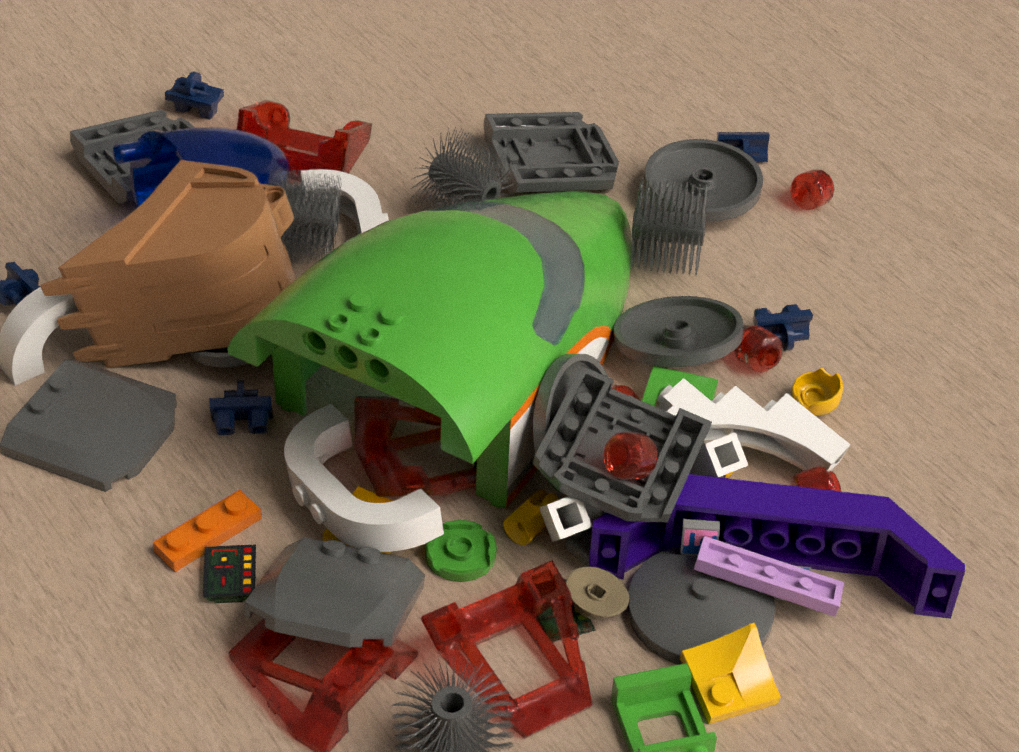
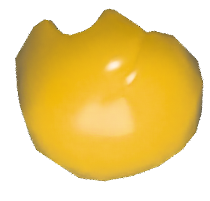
[791,368,843,416]

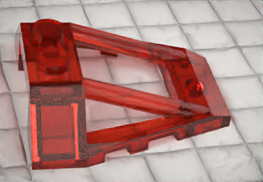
[354,396,477,497]
[421,560,593,739]
[229,618,418,752]

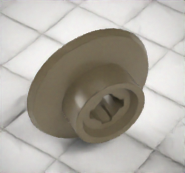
[566,566,629,620]

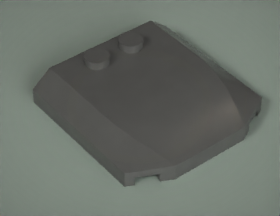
[70,110,219,204]
[483,112,619,193]
[0,359,177,492]
[532,366,712,522]
[244,537,425,647]

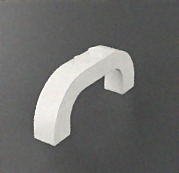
[301,169,389,235]
[0,287,79,386]
[284,404,444,552]
[539,432,748,542]

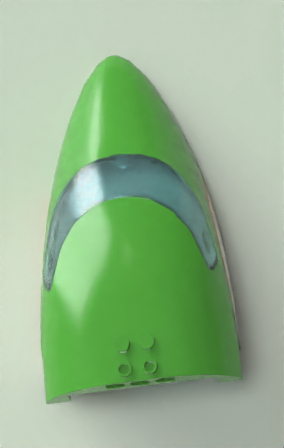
[228,191,632,509]

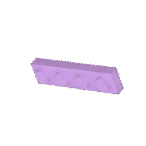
[694,536,844,617]

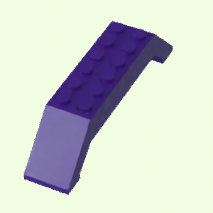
[589,474,965,619]

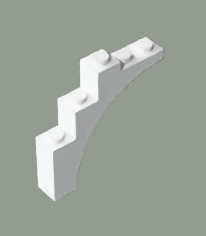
[657,378,850,482]

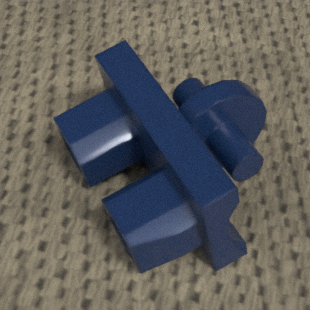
[165,71,224,120]
[717,132,770,162]
[0,262,40,306]
[752,304,813,351]
[209,380,273,435]

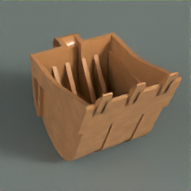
[40,160,297,368]

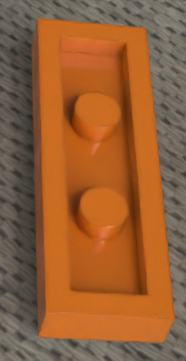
[153,490,262,572]

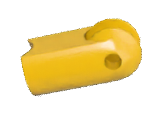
[503,490,560,546]

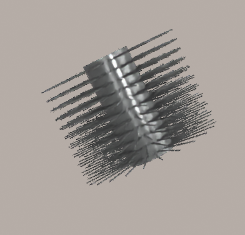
[411,127,518,211]
[268,166,342,264]
[630,177,707,276]
[391,656,514,752]

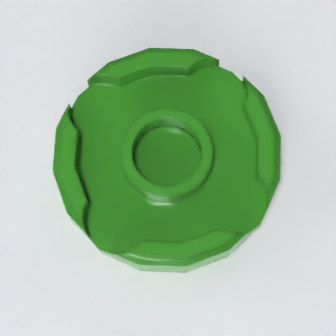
[425,519,497,582]

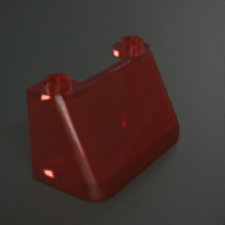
[234,100,372,182]

